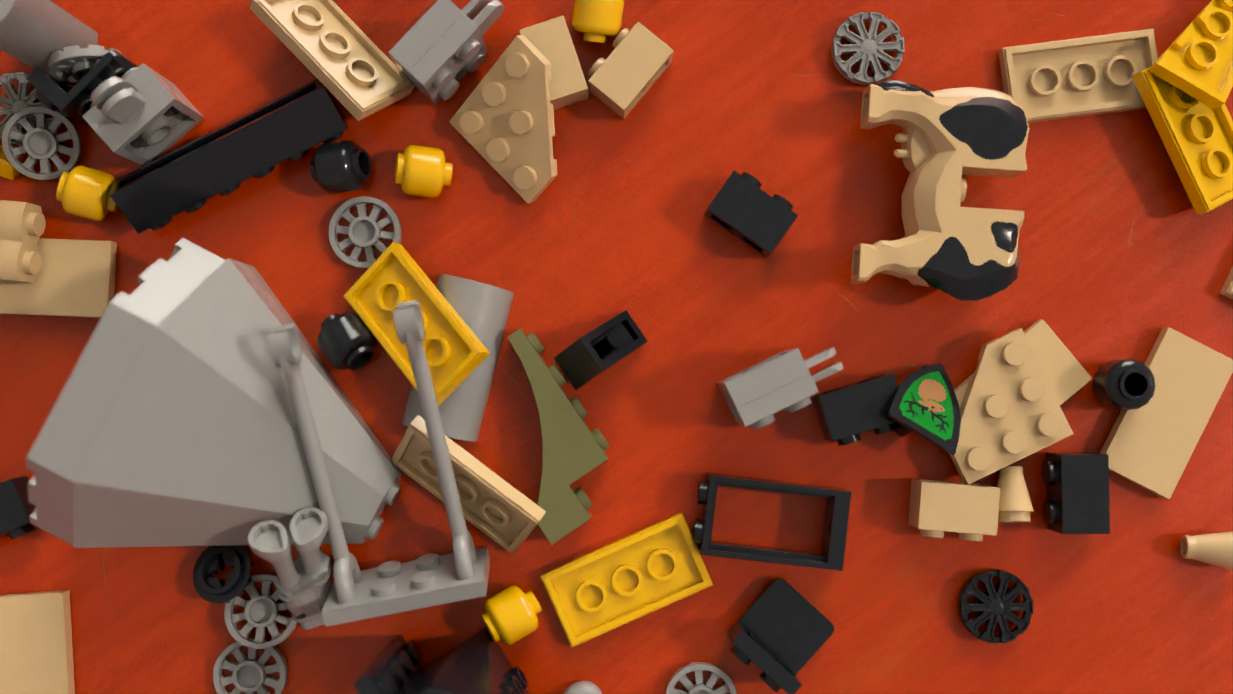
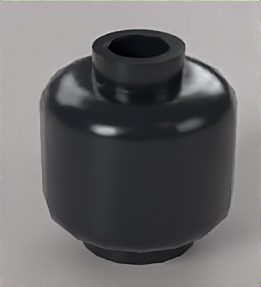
[310,140,372,193]
[317,313,376,371]
[1093,359,1156,410]

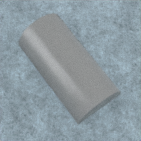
[0,0,98,73]
[401,274,515,442]

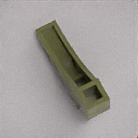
[508,328,610,545]

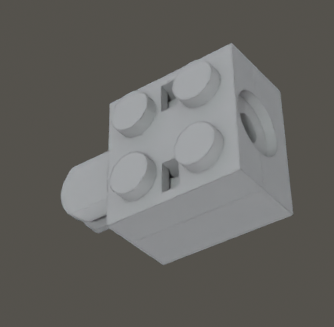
[388,0,505,105]
[82,63,204,166]
[717,346,844,430]

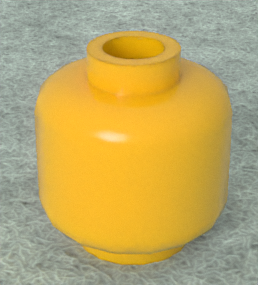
[572,0,624,44]
[395,145,452,198]
[56,165,119,221]
[481,585,542,645]

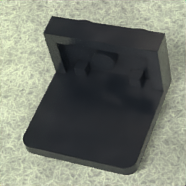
[26,50,139,127]
[727,578,834,694]

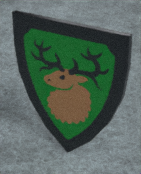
[887,363,961,455]

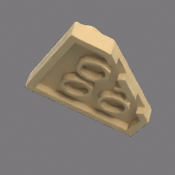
[449,35,558,204]
[949,328,1074,485]

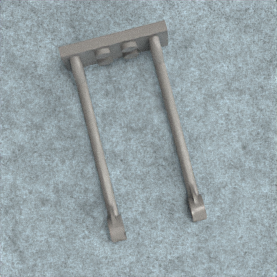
[266,300,491,627]

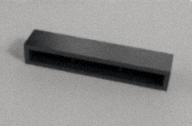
[109,79,348,233]

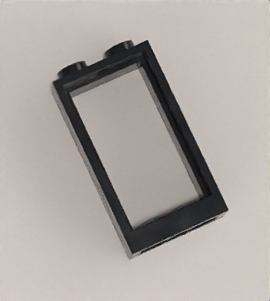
[693,472,851,571]

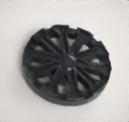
[957,569,1033,643]

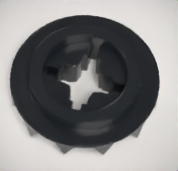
[193,545,255,603]

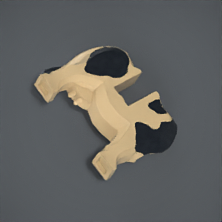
[851,80,1029,301]

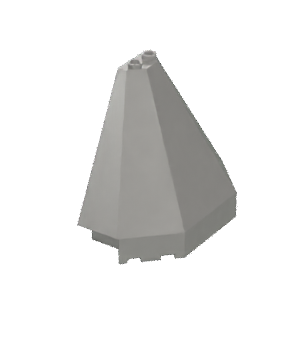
[26,238,402,548]

